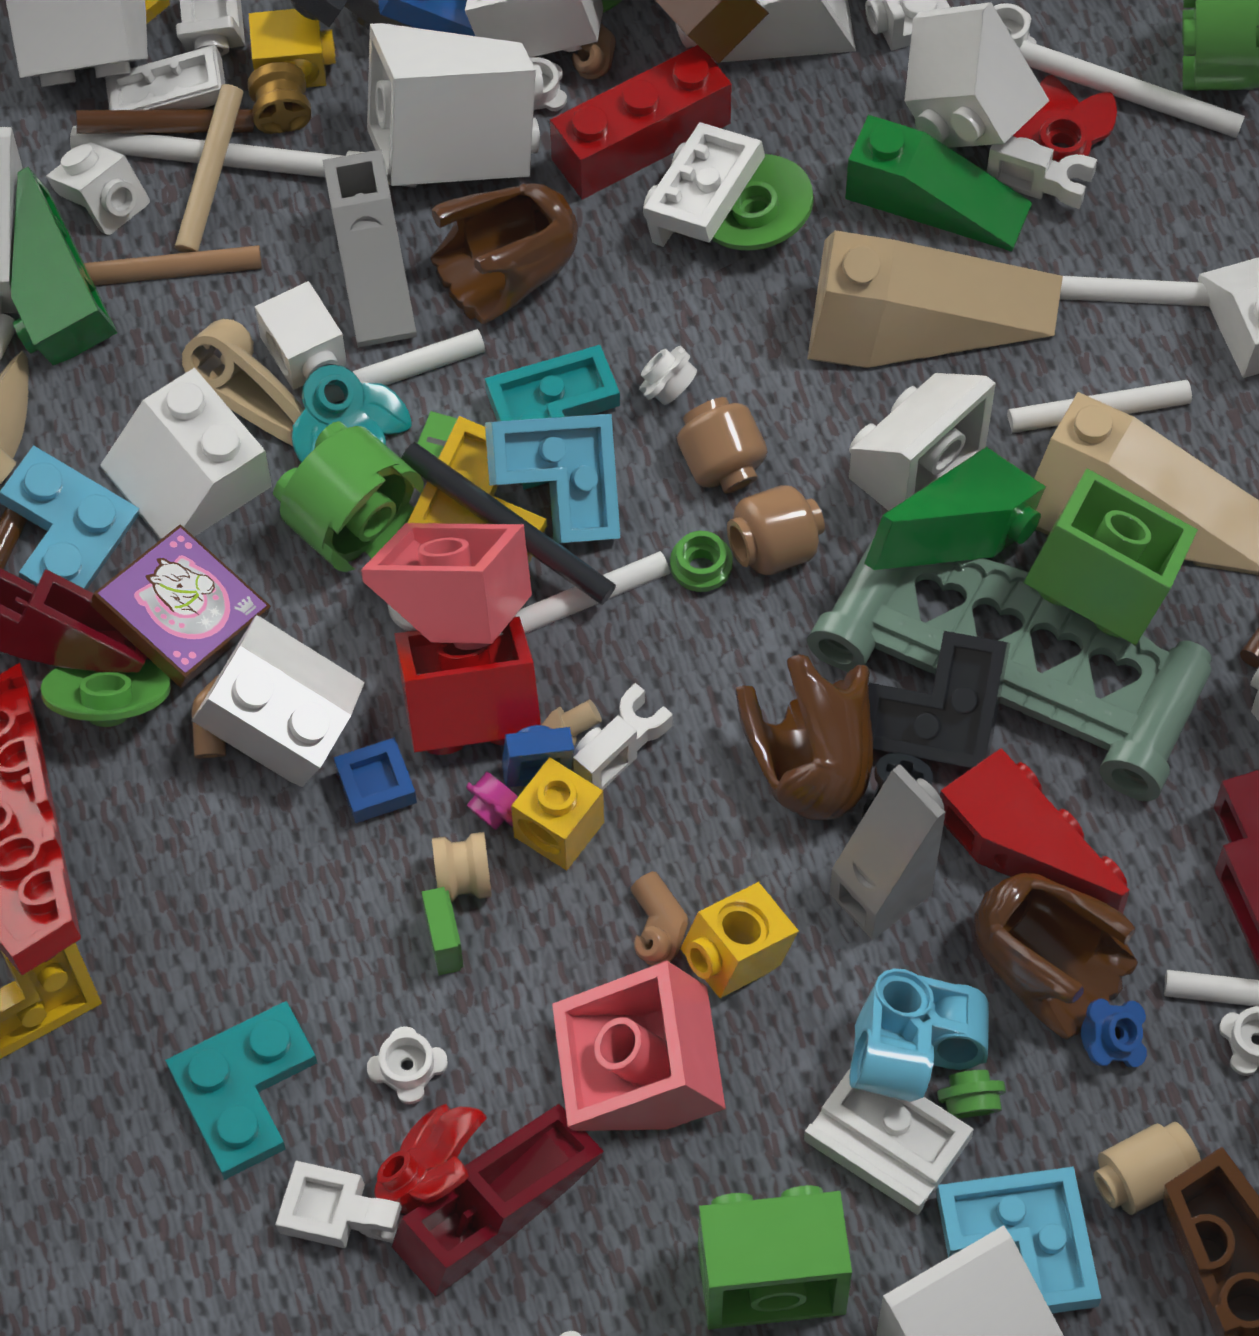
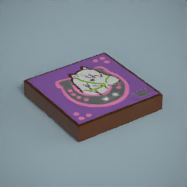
[90,524,271,688]

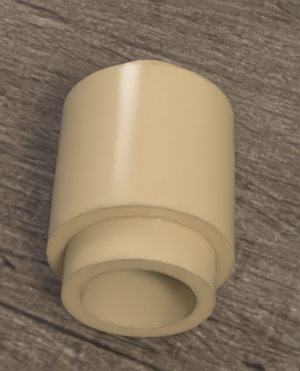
[1094,1122,1201,1215]

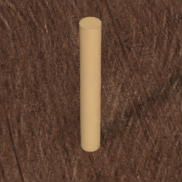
[175,84,244,252]

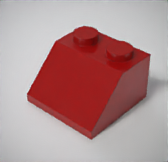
[394,616,541,755]

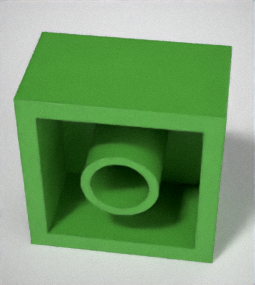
[1023,468,1198,645]
[698,1185,852,1330]

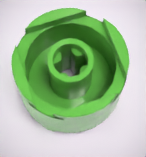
[1182,0,1259,91]
[273,421,424,572]

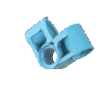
[849,969,989,1102]

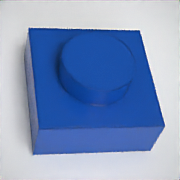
[502,725,574,788]
[333,737,417,823]

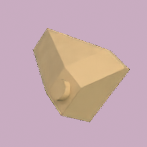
[807,230,1063,368]
[1034,392,1259,575]

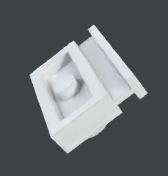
[804,1069,974,1215]

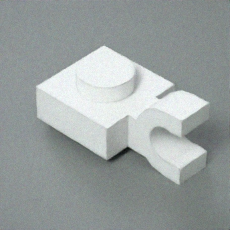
[987,136,1097,209]
[573,683,673,790]
[275,1161,404,1248]

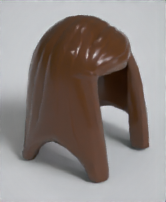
[430,183,578,324]
[736,654,873,820]
[974,873,1138,1040]

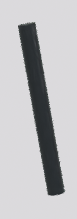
[401,442,616,605]

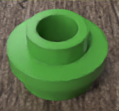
[670,531,733,592]
[937,1070,1006,1119]

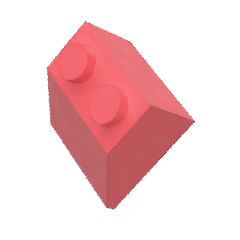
[361,523,532,650]
[552,961,726,1131]

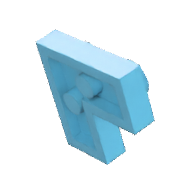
[485,414,620,543]
[0,445,140,590]
[936,1166,1101,1313]

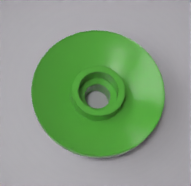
[712,154,814,250]
[41,659,170,727]

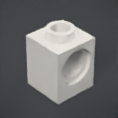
[255,281,347,390]

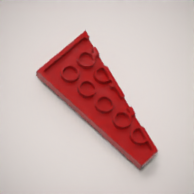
[0,662,81,975]

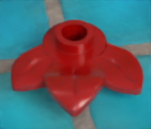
[1013,74,1117,162]
[374,1104,487,1214]

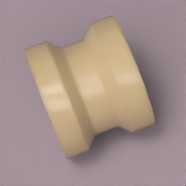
[432,832,492,902]

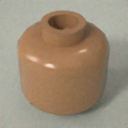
[677,397,768,494]
[727,485,825,575]

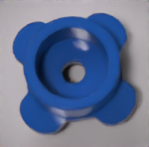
[1081,999,1147,1068]

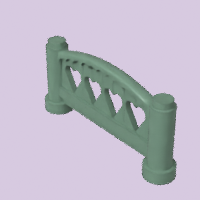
[807,537,1212,801]

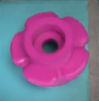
[466,771,518,830]

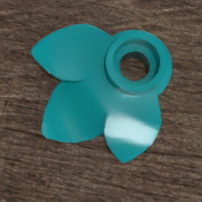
[291,365,412,463]

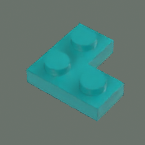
[485,345,620,490]
[165,1001,317,1180]

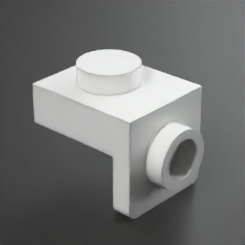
[176,0,245,56]
[46,142,150,235]

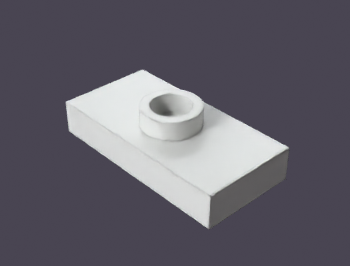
[105,45,225,110]

